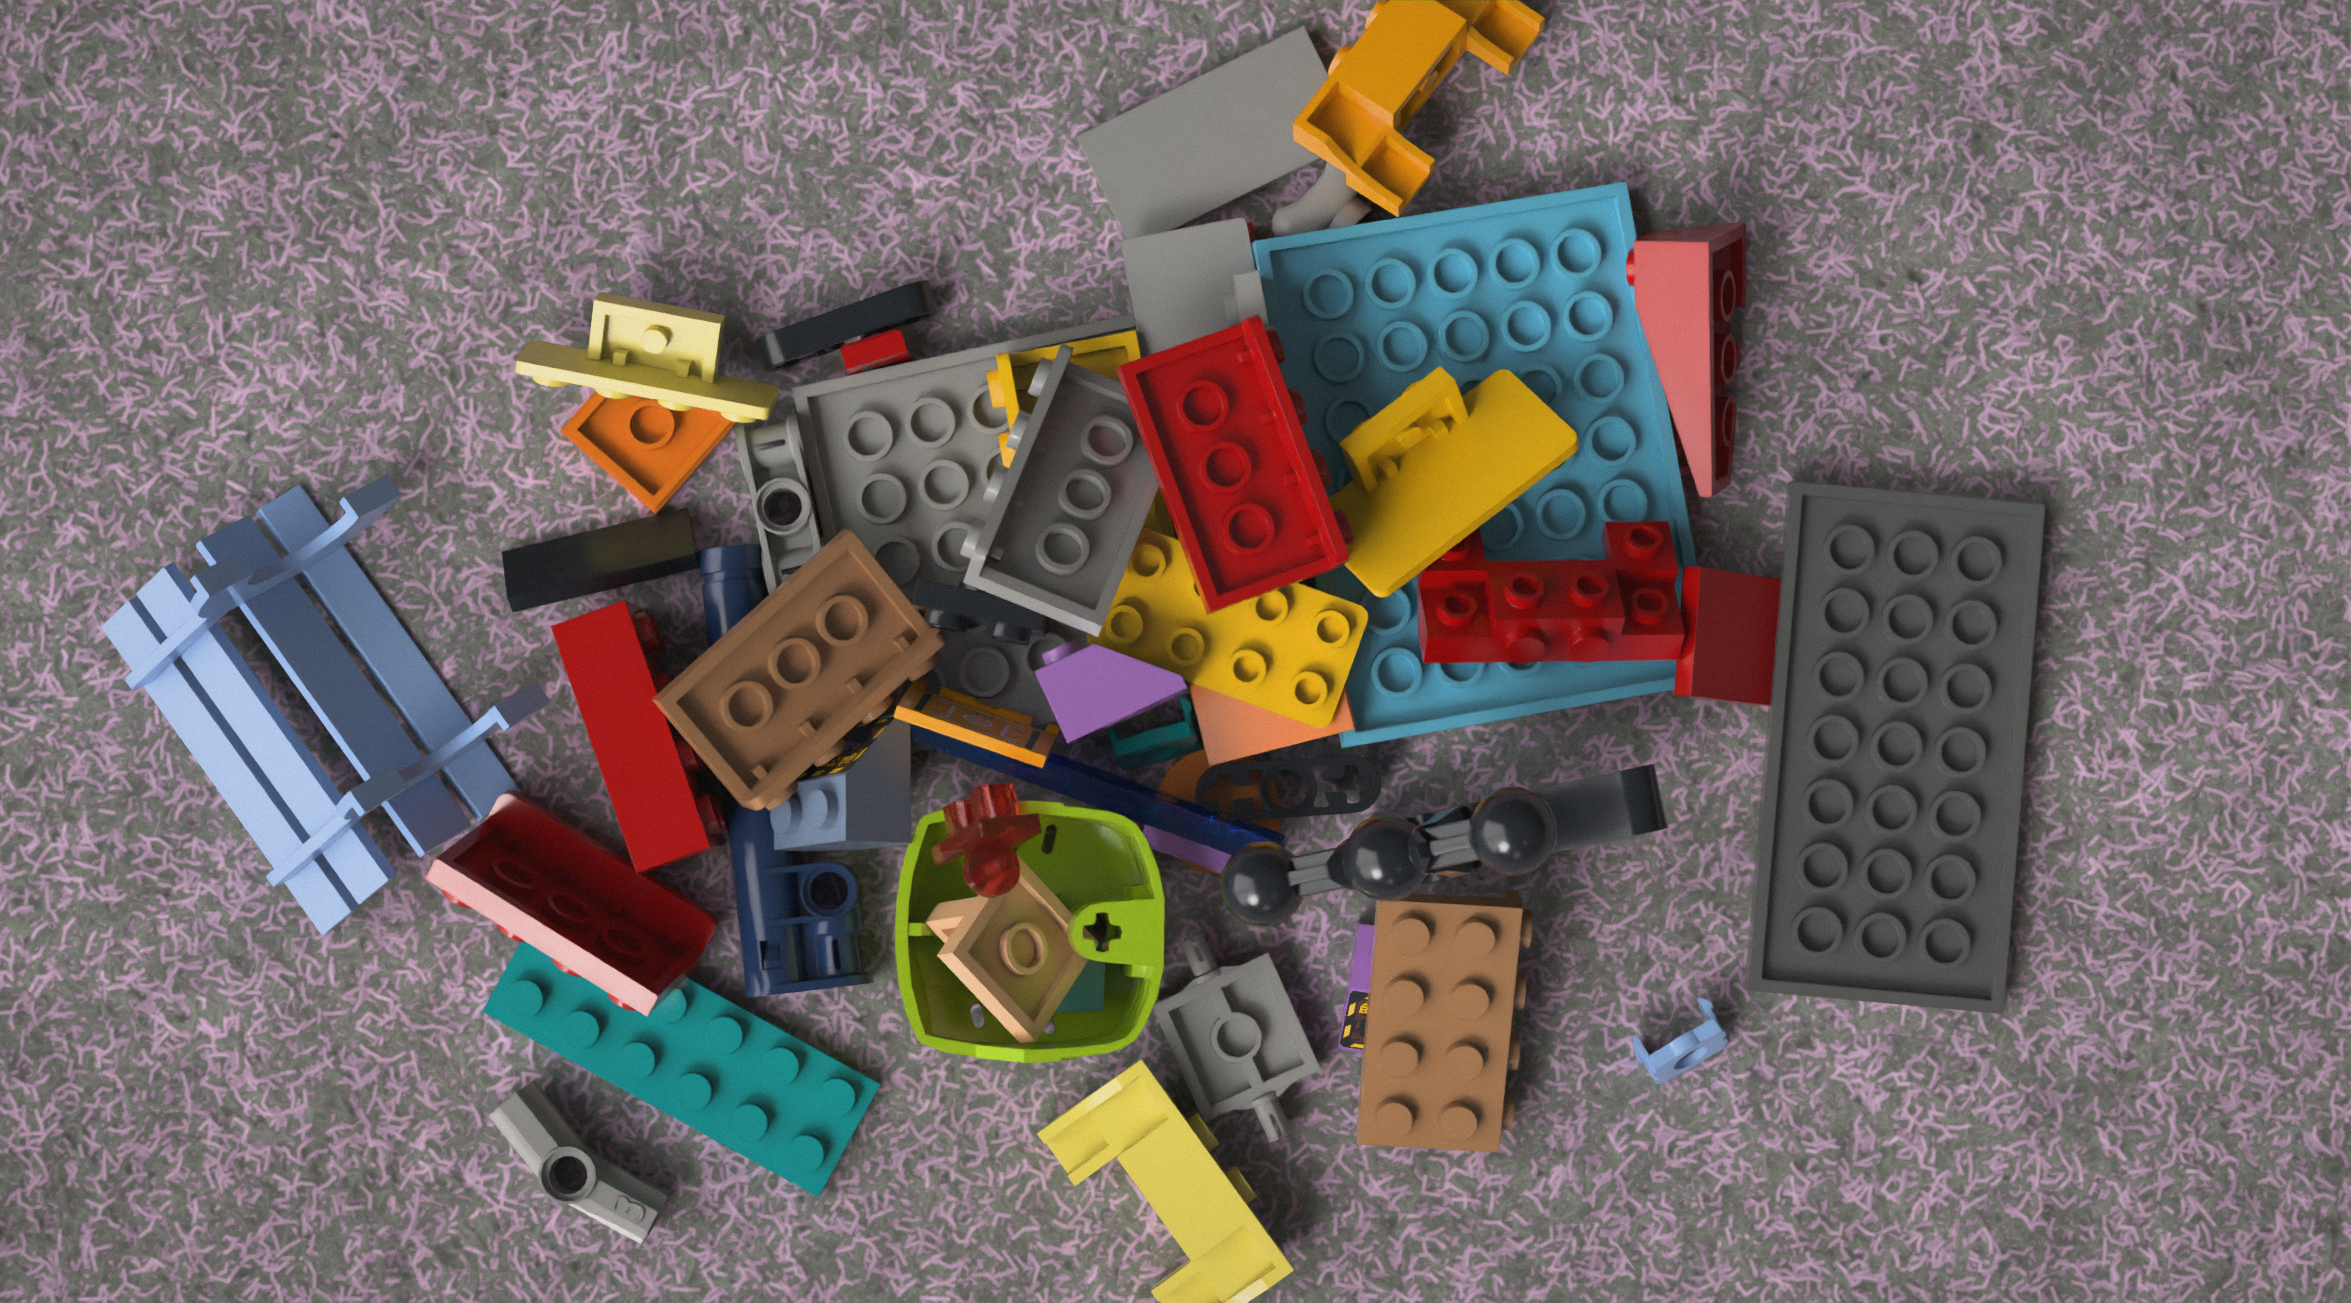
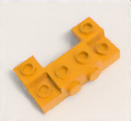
[1293,0,1545,217]

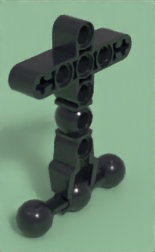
[1220,764,1668,927]

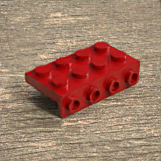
[1116,314,1354,615]
[425,790,719,1017]

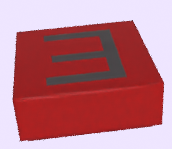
[840,328,912,375]

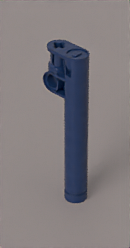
[698,544,874,997]

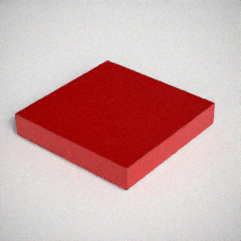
[1674,567,1781,706]

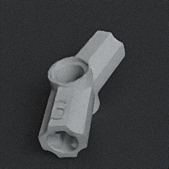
[489,1080,671,1245]

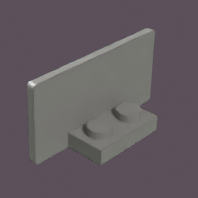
[1121,217,1270,358]

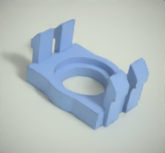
[1632,998,1728,1086]

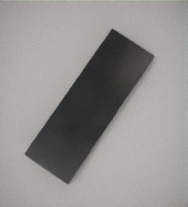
[502,507,700,612]

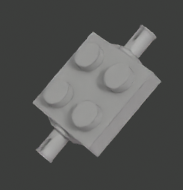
[1153,932,1321,1143]

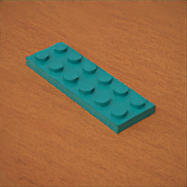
[482,942,882,1197]

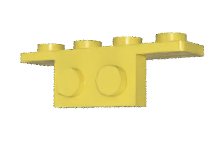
[516,292,779,423]

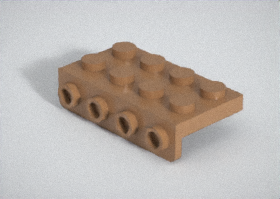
[652,529,948,811]
[1356,890,1532,1153]

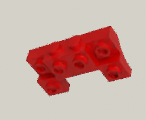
[1416,521,1685,663]

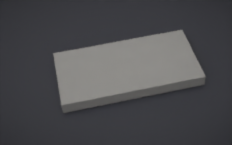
[1076,25,1329,239]

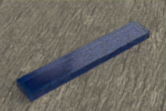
[911,724,1289,855]

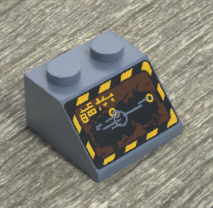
[770,714,911,853]

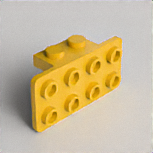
[1329,366,1580,597]
[1087,527,1368,728]

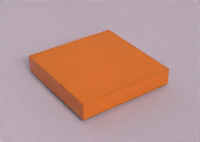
[560,391,739,515]

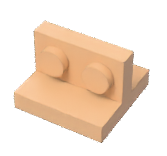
[925,856,1100,1043]

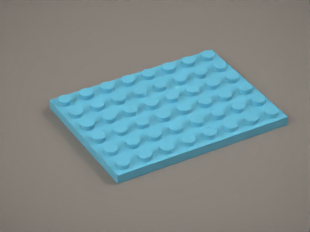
[1251,182,1697,748]

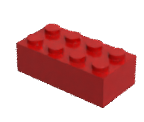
[551,600,728,873]

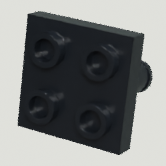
[912,559,1049,646]

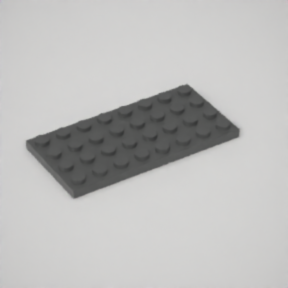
[1744,481,2046,1014]

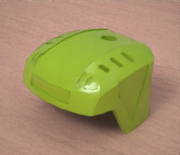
[895,801,1165,1063]

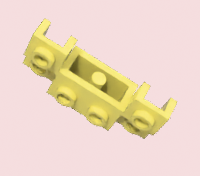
[1037,1057,1294,1303]

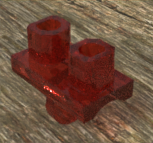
[931,782,1042,898]

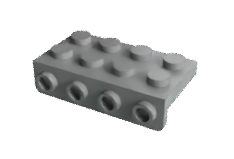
[960,343,1159,637]

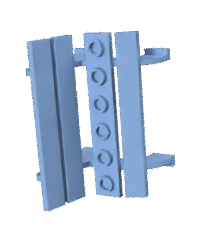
[101,474,551,936]

